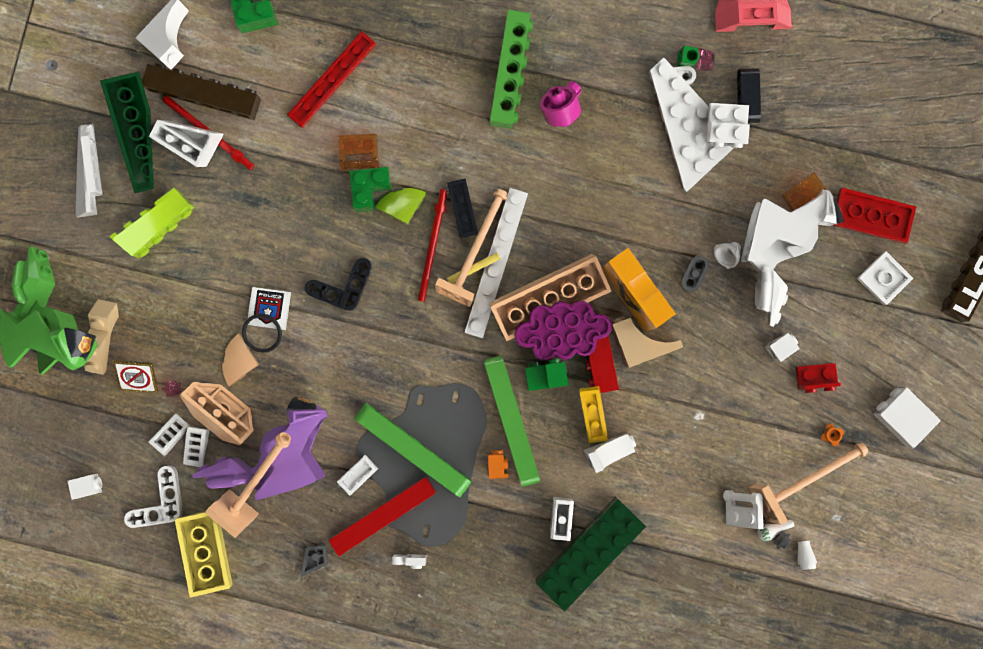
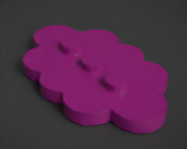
[514,300,612,361]

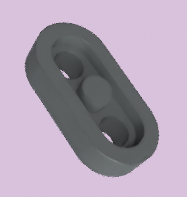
[680,256,709,292]

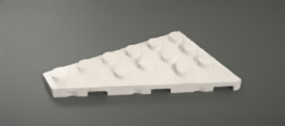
[649,58,733,193]

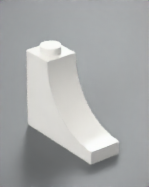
[136,0,189,69]
[583,433,636,473]

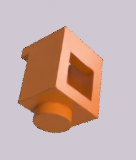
[488,450,508,479]

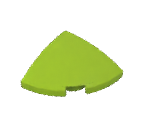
[375,188,427,225]

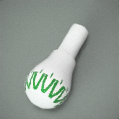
[757,519,794,541]

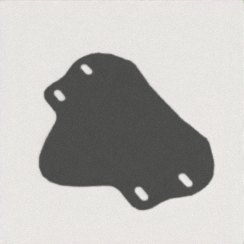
[357,383,487,547]

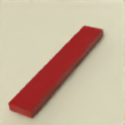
[287,31,376,128]
[328,477,437,557]

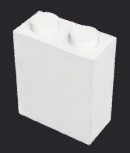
[873,387,941,448]

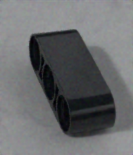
[737,68,761,123]

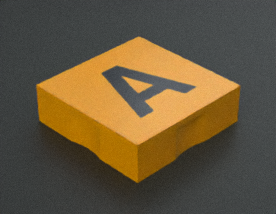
[602,248,676,332]

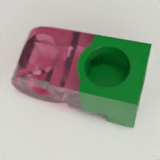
[676,46,715,71]

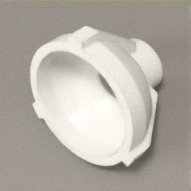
[713,242,741,269]

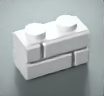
[550,497,574,541]

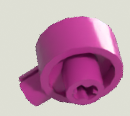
[540,81,582,127]

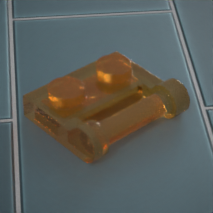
[339,134,379,171]

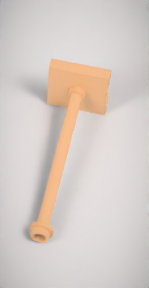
[435,189,507,308]
[205,432,291,538]
[748,443,868,525]

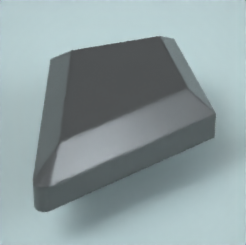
[300,545,328,577]

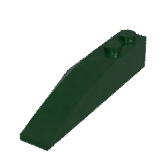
[100,71,154,194]

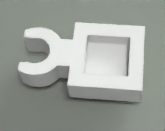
[392,554,427,569]

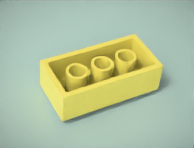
[175,511,232,597]

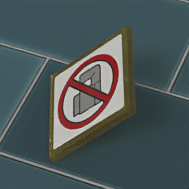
[113,360,158,393]

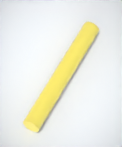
[447,252,501,284]

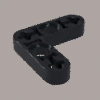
[305,258,372,311]

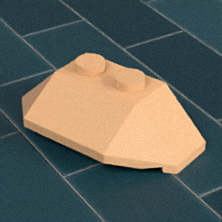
[180,382,254,445]

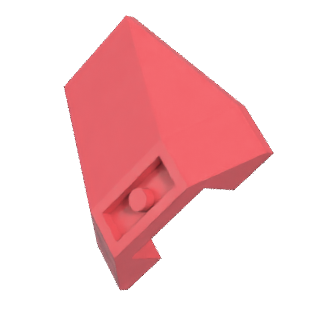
[715,0,792,32]

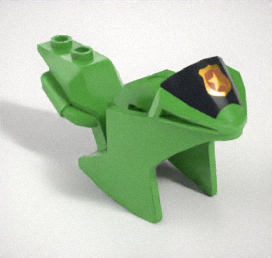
[0,246,98,375]

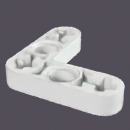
[124,465,183,528]

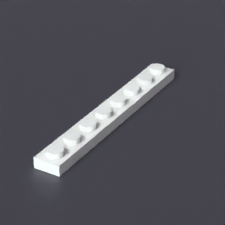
[464,188,528,338]

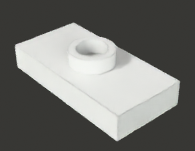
[337,455,379,496]

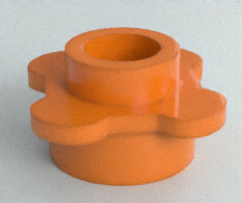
[821,424,844,446]

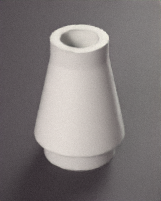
[798,541,817,570]

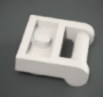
[723,490,763,529]

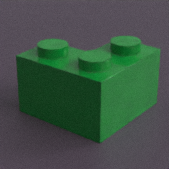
[230,0,278,34]
[349,167,392,213]
[525,359,568,391]

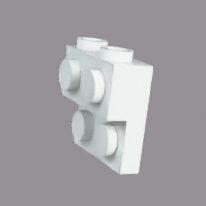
[706,103,750,148]

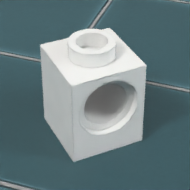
[765,333,800,362]
[68,473,102,500]

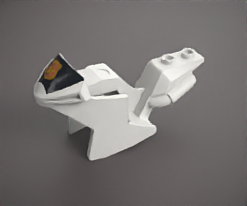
[741,189,844,327]

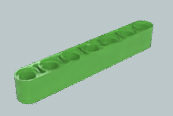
[483,355,541,488]
[354,403,472,497]

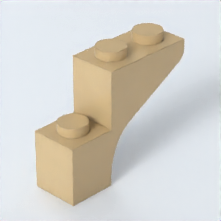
[84,299,119,375]

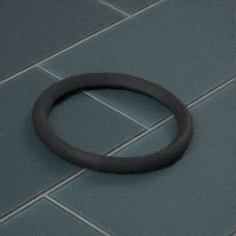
[242,314,282,353]

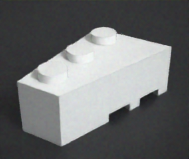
[149,120,224,167]

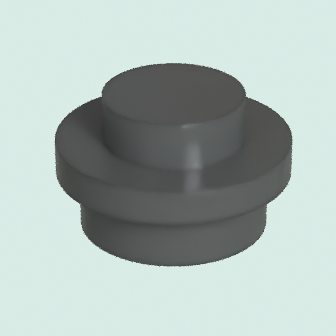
[773,531,791,549]

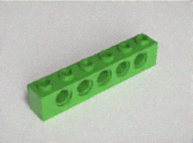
[490,10,533,129]

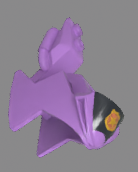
[192,397,328,500]

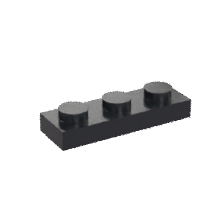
[447,178,478,239]

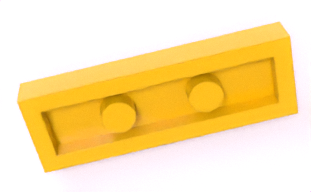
[580,386,608,443]

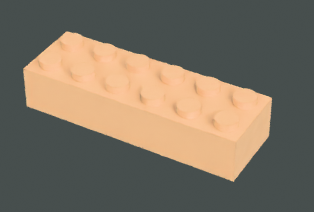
[488,254,611,341]

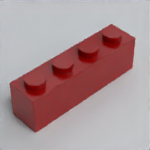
[585,314,619,393]

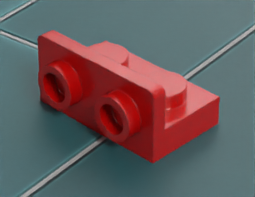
[796,363,842,393]

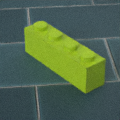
[109,188,195,258]

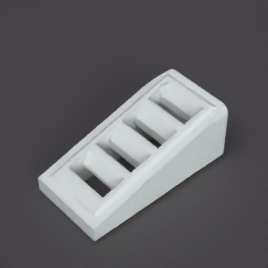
[149,414,190,456]
[183,426,210,467]

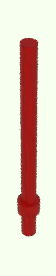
[163,96,255,170]
[417,189,447,302]

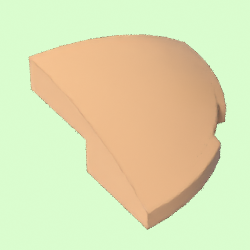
[222,333,259,386]

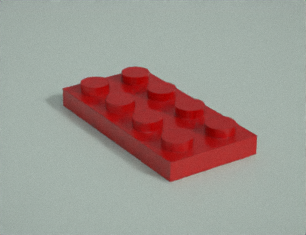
[832,187,917,244]

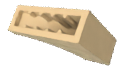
[612,316,683,368]

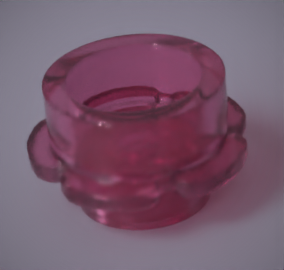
[162,380,181,397]

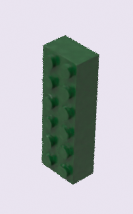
[535,496,646,612]

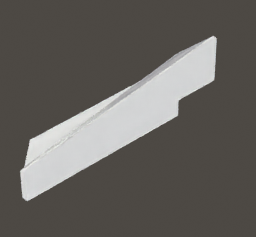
[75,124,102,218]

